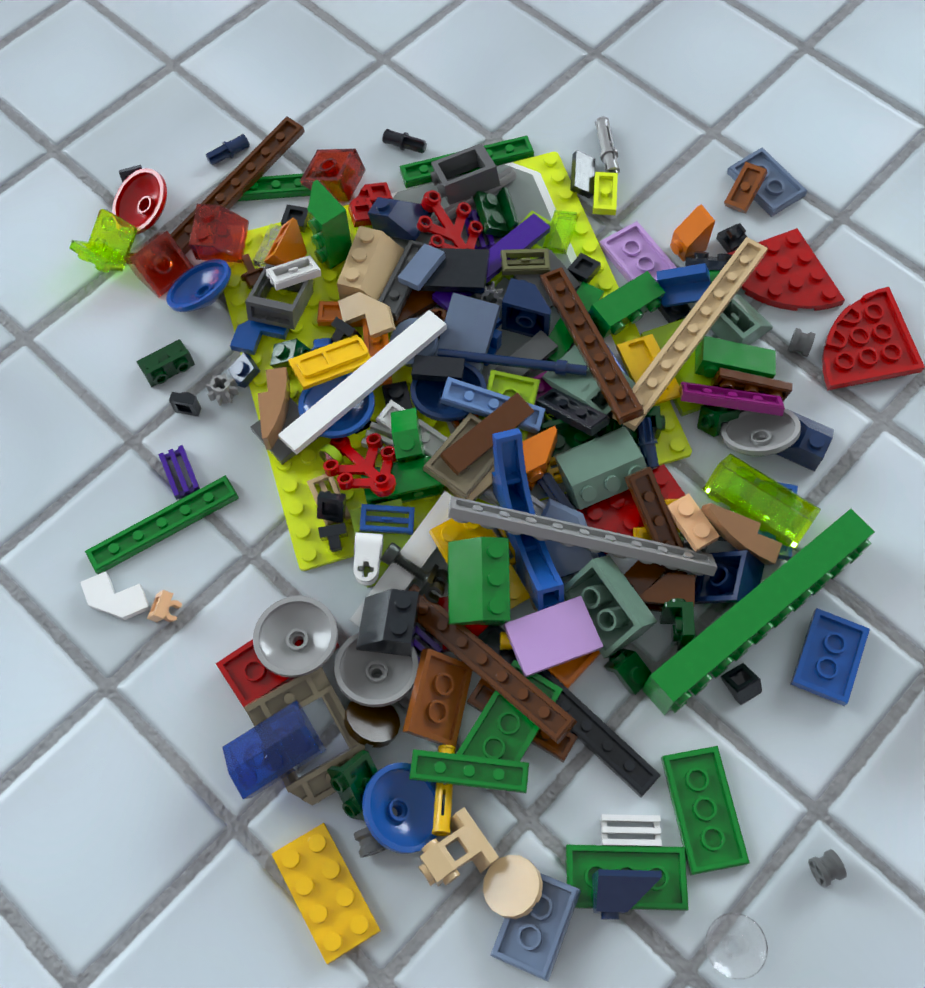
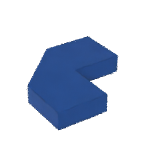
[230,320,289,355]

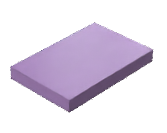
[599,221,677,282]
[503,596,604,677]

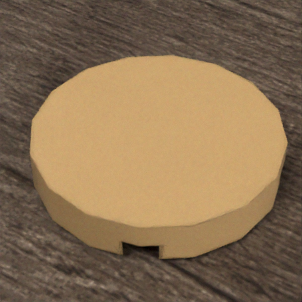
[483,855,543,919]

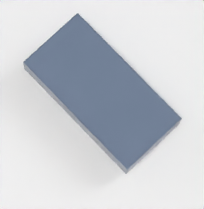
[398,243,446,291]

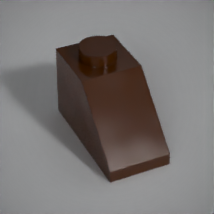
[640,571,695,612]

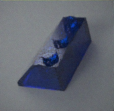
[222,700,326,799]

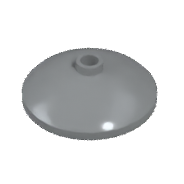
[721,409,801,456]
[253,596,338,677]
[334,633,419,707]

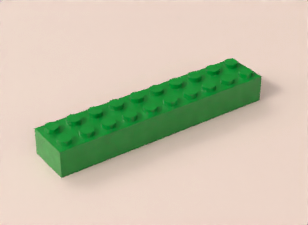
[642,509,875,716]

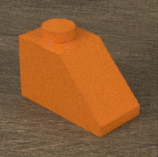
[670,204,715,262]
[264,218,307,266]
[522,426,557,482]

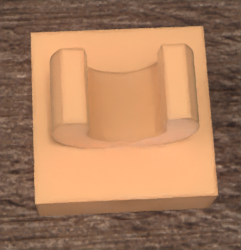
[147,590,182,622]

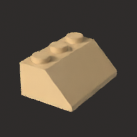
[337,226,404,300]

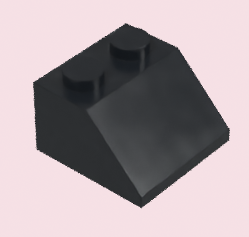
[356,589,419,657]

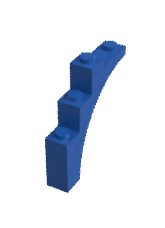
[492,428,564,611]

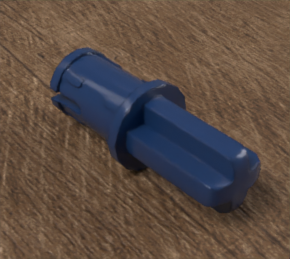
[206,134,250,165]
[637,417,660,468]

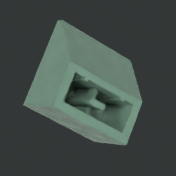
[711,294,773,345]

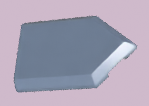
[541,498,599,578]

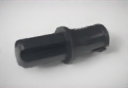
[382,129,427,153]

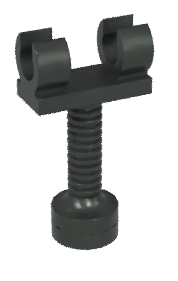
[380,542,448,603]

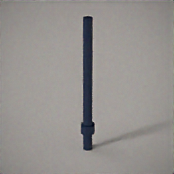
[437,348,588,376]

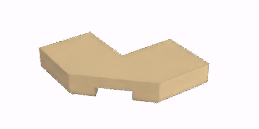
[338,292,396,338]

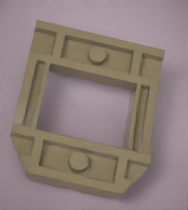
[244,667,366,806]

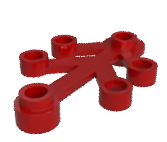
[417,190,483,249]
[323,433,397,497]

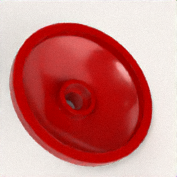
[112,168,167,235]

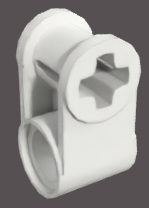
[353,532,383,586]

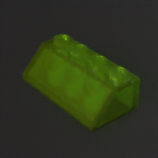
[702,453,821,548]

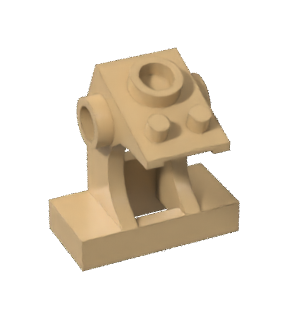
[418,807,499,886]

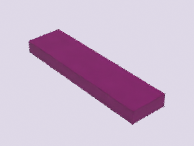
[679,382,785,416]

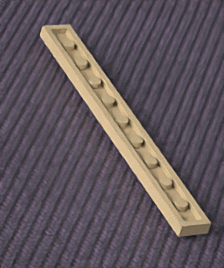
[613,237,768,431]

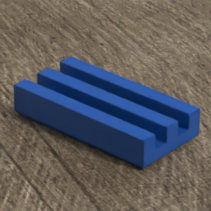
[360,504,415,535]

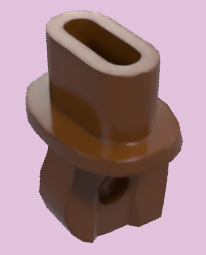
[240,254,264,289]

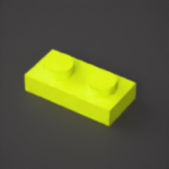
[592,172,618,215]

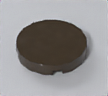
[344,701,400,748]

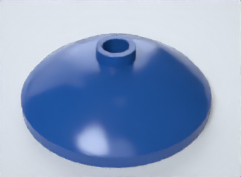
[166,259,231,312]
[298,372,375,438]
[362,762,444,854]

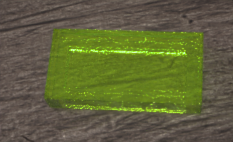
[543,210,578,254]

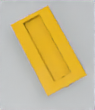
[288,334,371,390]
[616,334,680,406]

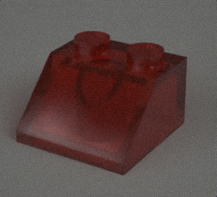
[300,149,366,202]
[189,204,249,263]
[123,230,194,298]

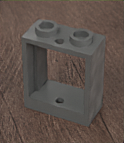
[430,143,501,205]
[245,264,313,330]

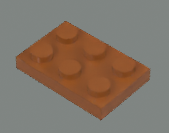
[402,648,473,747]

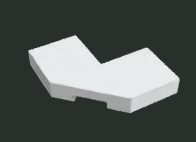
[80,571,150,620]

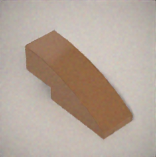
[258,367,290,450]
[701,503,782,565]

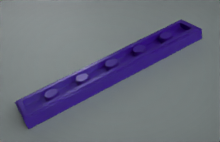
[432,213,551,312]

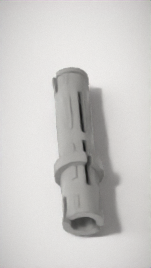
[595,116,620,173]

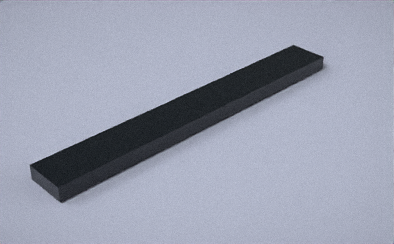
[478,625,661,798]

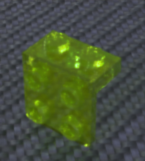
[69,209,137,273]

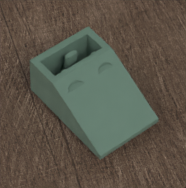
[542,345,636,416]

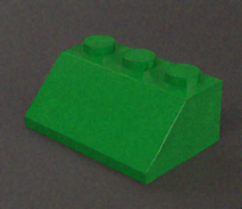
[307,180,352,269]
[448,537,510,626]

